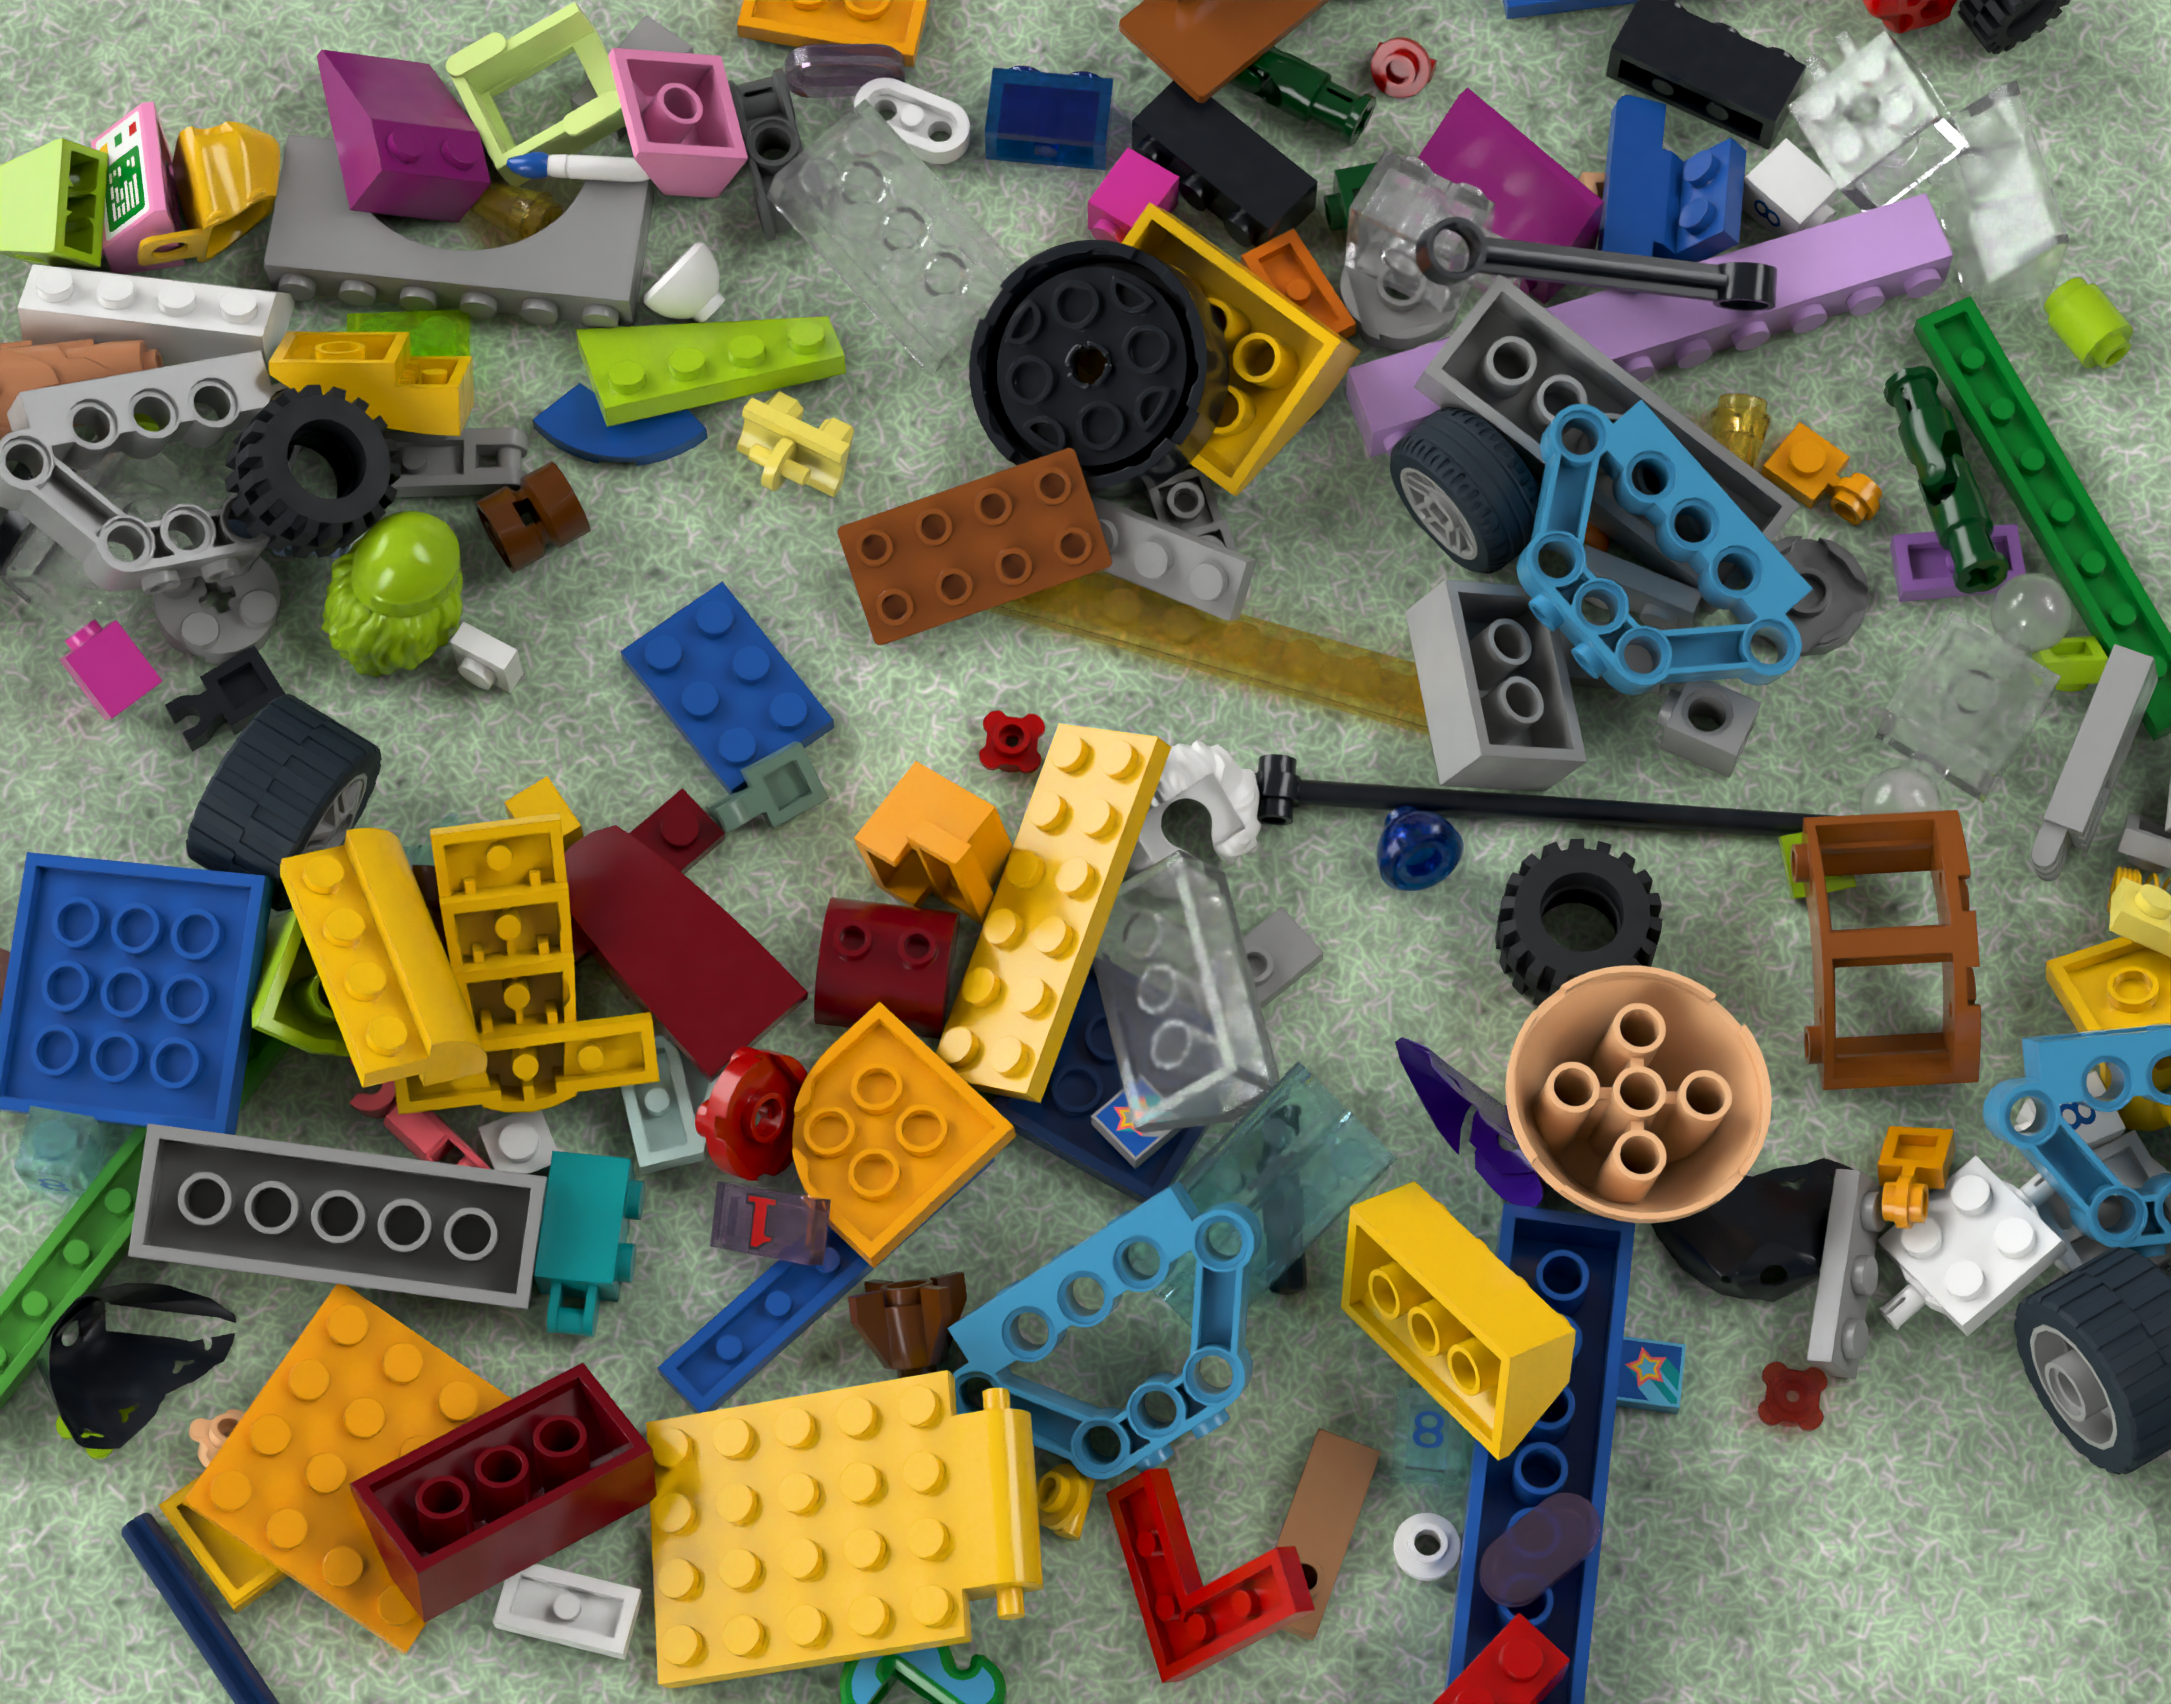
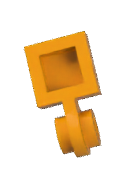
[1761,422,1882,525]
[1877,1126,1956,1229]

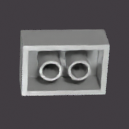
[1405,579,1587,791]

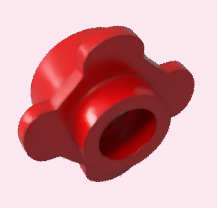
[979,710,1045,774]

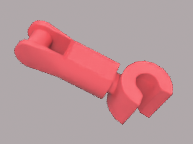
[348,1058,491,1169]

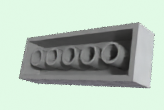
[1414,274,1800,615]
[128,1124,548,1310]

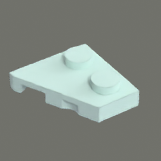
[620,1035,719,1175]

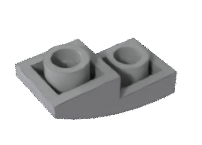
[1145,468,1237,552]

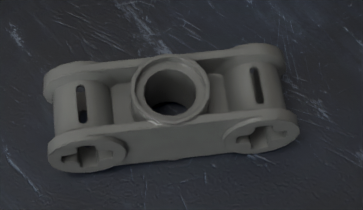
[728,68,825,242]

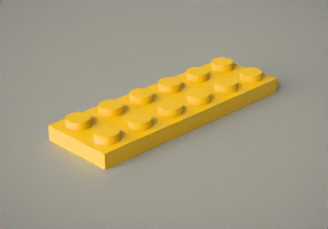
[936,723,1172,1103]

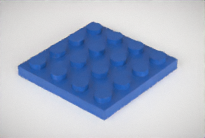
[0,852,275,1135]

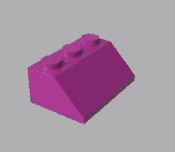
[1411,87,1604,305]

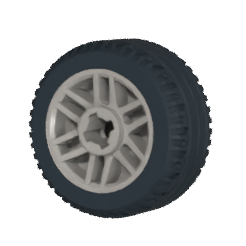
[1390,407,1540,574]

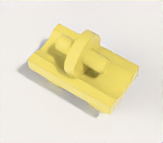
[736,391,854,498]

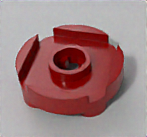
[695,1047,808,1181]

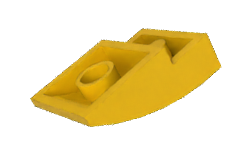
[268,331,474,436]

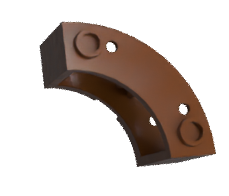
[1791,810,1981,1090]

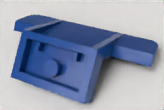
[1597,95,1747,294]

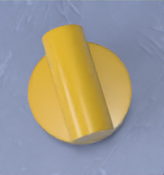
[1036,1464,1096,1541]

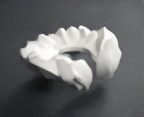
[1124,740,1261,892]

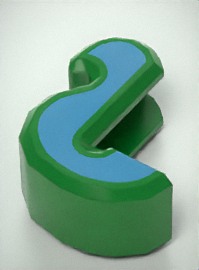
[839,1645,1007,1704]

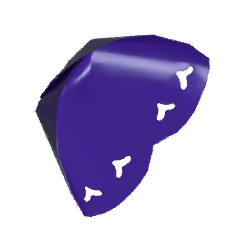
[1395,1037,1545,1207]

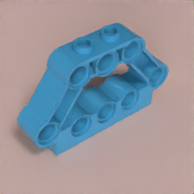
[1516,399,1813,695]
[1983,1023,2171,1257]
[947,1180,1262,1479]

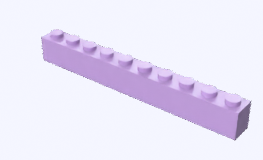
[1346,193,1953,458]

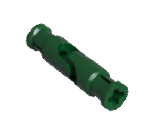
[1229,46,1376,145]
[1883,366,2010,594]

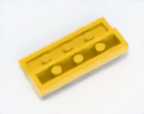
[280,828,488,1088]

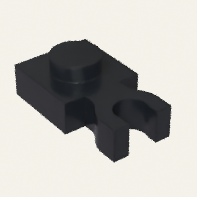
[165,645,286,752]

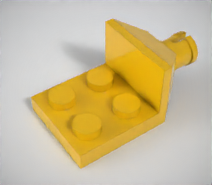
[2045,936,2171,1131]

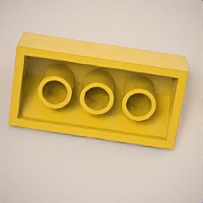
[1340,1181,1576,1461]

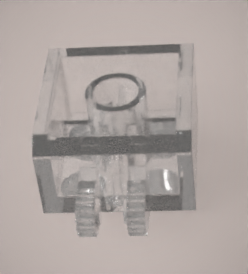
[1787,30,1970,212]
[1345,149,1522,313]

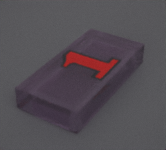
[710,1181,831,1265]

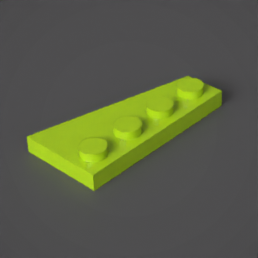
[576,316,846,427]

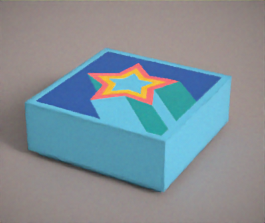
[1616,1336,1686,1414]

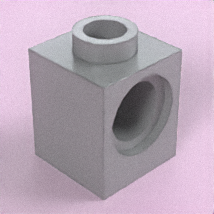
[1656,680,1761,778]

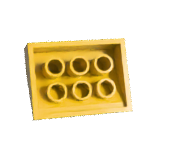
[1078,202,1361,497]

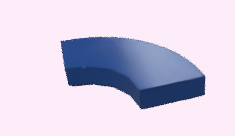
[532,383,708,466]

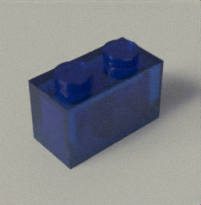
[985,66,1113,170]

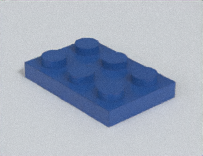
[621,581,834,795]

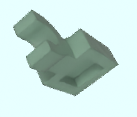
[706,741,829,833]

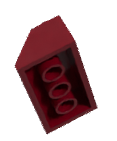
[350,1363,657,1623]

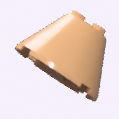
[1505,965,1772,1223]

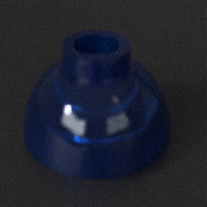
[1376,806,1464,891]

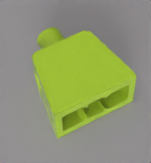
[0,138,109,268]

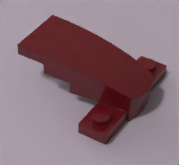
[564,788,808,1083]

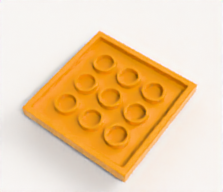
[182,1284,512,1655]

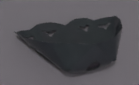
[1651,1158,1854,1302]
[36,1283,236,1449]

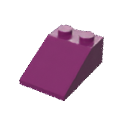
[316,49,491,223]

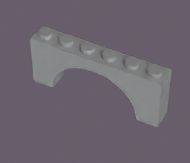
[263,135,654,329]

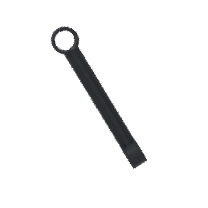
[1415,217,1777,311]

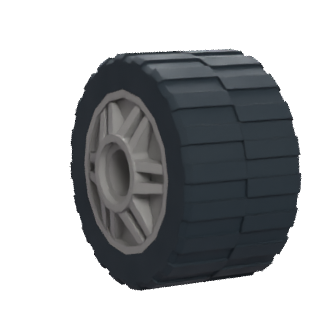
[186,694,382,912]
[2014,1247,2171,1475]

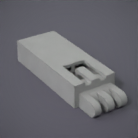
[2031,644,2158,881]

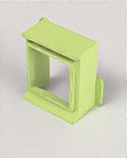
[446,2,626,191]

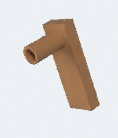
[1275,1428,1381,1641]

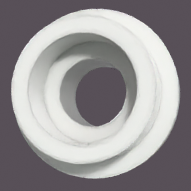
[1393,1513,1461,1581]

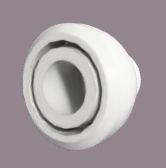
[643,243,726,323]

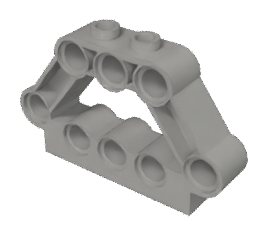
[0,350,304,594]

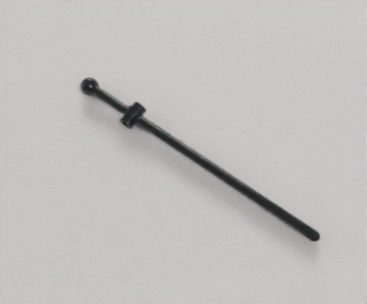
[1255,754,1836,837]

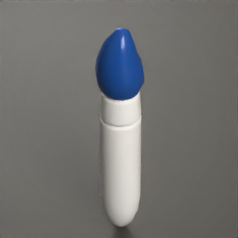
[507,152,650,182]

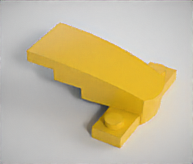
[394,813,660,1115]

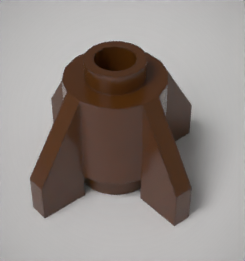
[848,1271,967,1379]

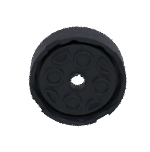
[969,240,1229,498]

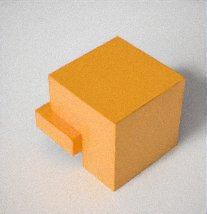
[854,761,1013,925]

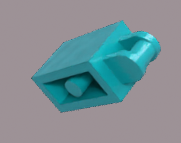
[534,1151,645,1337]

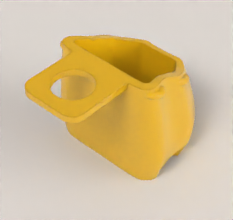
[137,121,281,266]

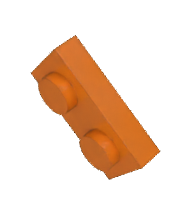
[1241,228,1356,339]

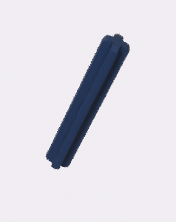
[121,1512,279,1704]

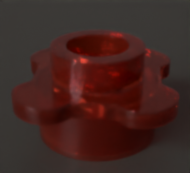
[1757,1361,1828,1432]

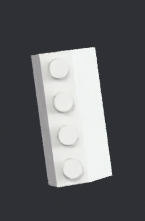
[17,264,295,382]

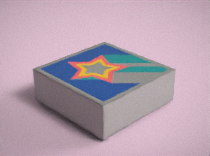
[1091,1075,1184,1169]

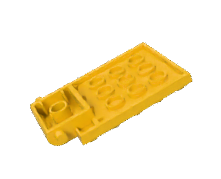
[646,1370,1044,1688]

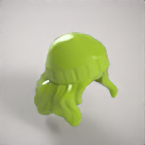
[320,511,463,678]

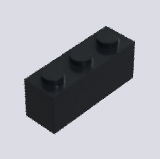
[1606,0,1807,150]
[1132,80,1318,248]

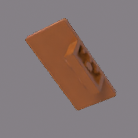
[1119,0,1330,103]
[837,448,1113,645]

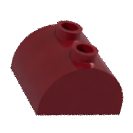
[814,897,960,1039]

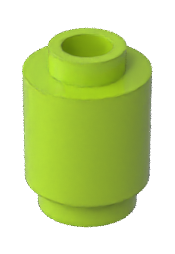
[2044,277,2133,369]

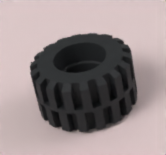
[225,385,401,558]
[1495,839,1663,1006]

